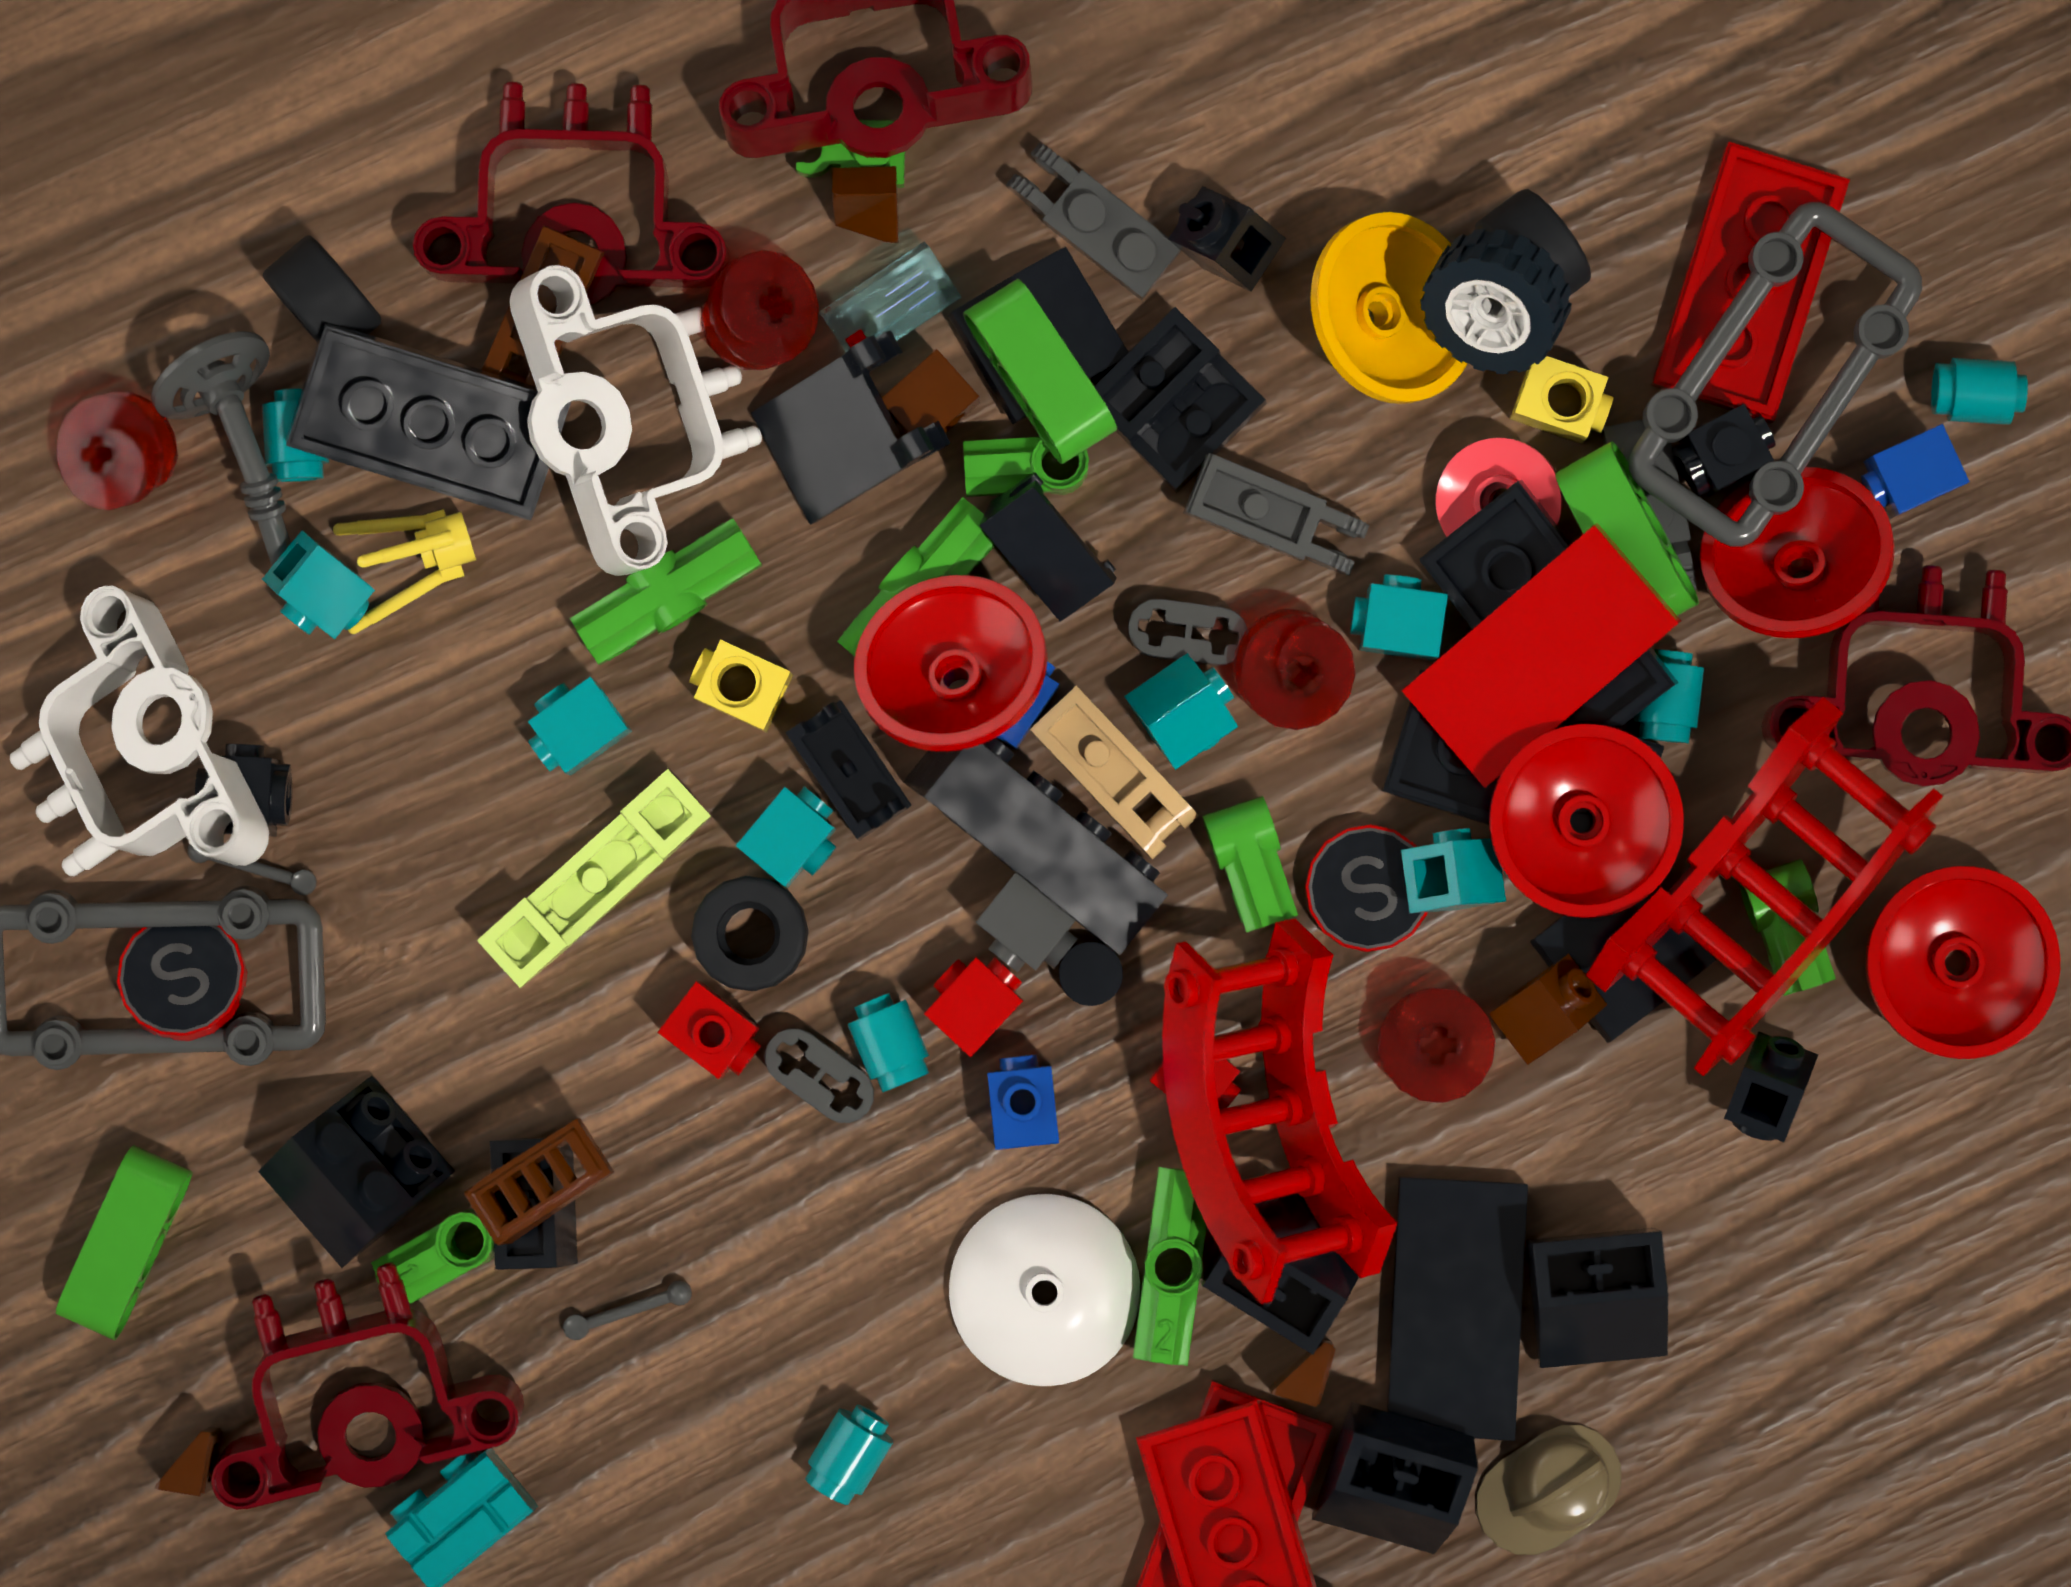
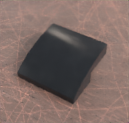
[948,246,1129,425]
[1094,307,1267,493]
[1530,885,1716,1043]

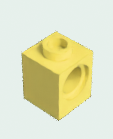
[1510,356,1614,444]
[689,639,793,733]

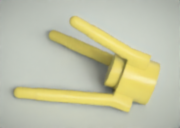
[333,509,476,634]

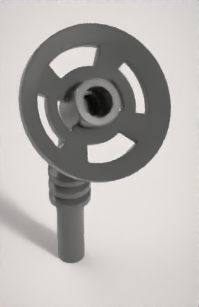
[151,331,291,567]

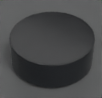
[1059,942,1123,1006]

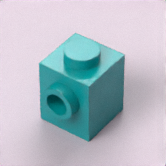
[262,530,375,640]
[1350,574,1448,661]
[1124,653,1239,770]
[528,676,632,776]
[736,786,837,888]
[1401,828,1506,913]

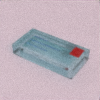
[819,241,962,353]

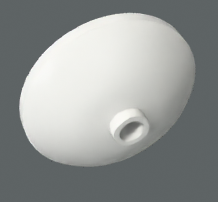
[949,1194,1140,1386]

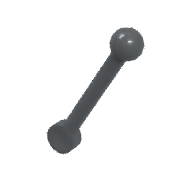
[187,843,317,895]
[563,1280,692,1340]

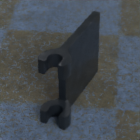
[751,330,951,525]

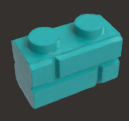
[385,1448,538,1587]

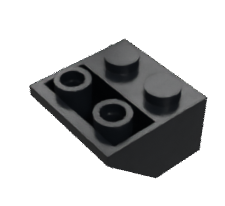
[258,1075,455,1268]
[1201,1193,1359,1355]
[1526,1228,1668,1368]
[1312,1401,1478,1554]

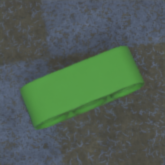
[963,279,1117,464]
[1555,441,1699,616]
[55,1145,193,1341]

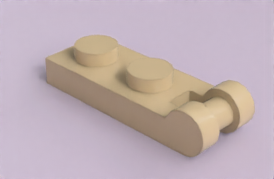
[1030,686,1199,860]

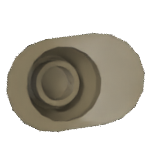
[1477,1425,1621,1555]

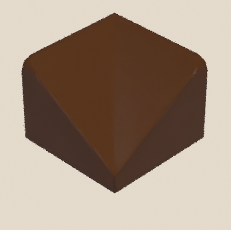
[832,166,899,243]

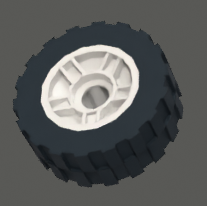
[1421,229,1572,374]

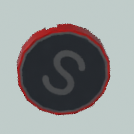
[1304,824,1428,952]
[117,926,248,1041]

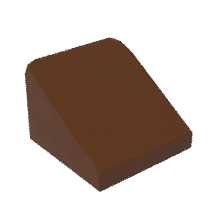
[1269,1339,1336,1407]
[155,1426,223,1496]

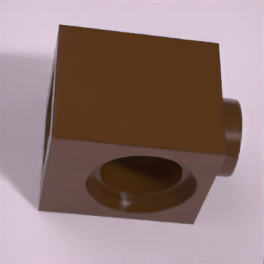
[882,349,980,436]
[1489,954,1607,1065]

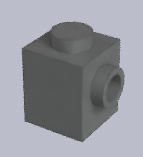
[976,872,1077,973]

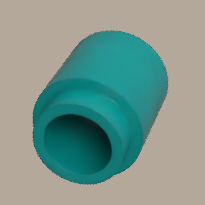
[1931,358,2028,425]
[262,389,329,482]
[1634,649,1704,743]
[847,993,929,1093]
[805,1404,894,1505]

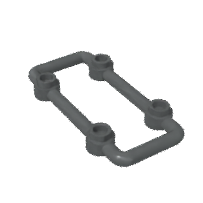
[1629,202,1922,547]
[0,885,326,1070]

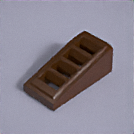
[464,1118,615,1246]

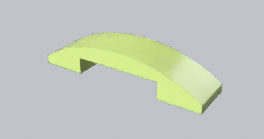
[477,769,711,989]

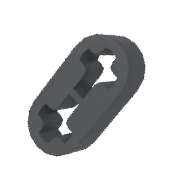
[1128,599,1249,666]
[765,1028,875,1123]

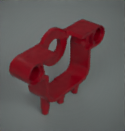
[719,0,1032,158]
[413,82,730,306]
[1761,565,2071,787]
[211,1263,524,1510]

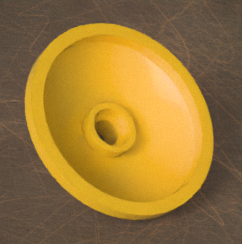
[1311,212,1468,404]

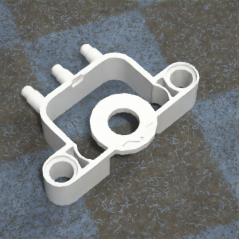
[509,265,762,576]
[10,586,269,876]

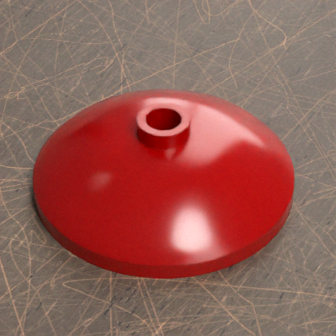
[1700,467,1895,638]
[854,575,1047,751]
[1489,724,1684,918]
[1866,866,2061,1059]

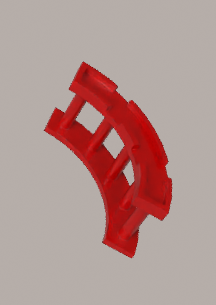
[1586,697,1944,1077]
[1162,918,1397,1304]

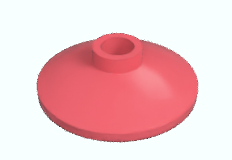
[1436,437,1563,537]

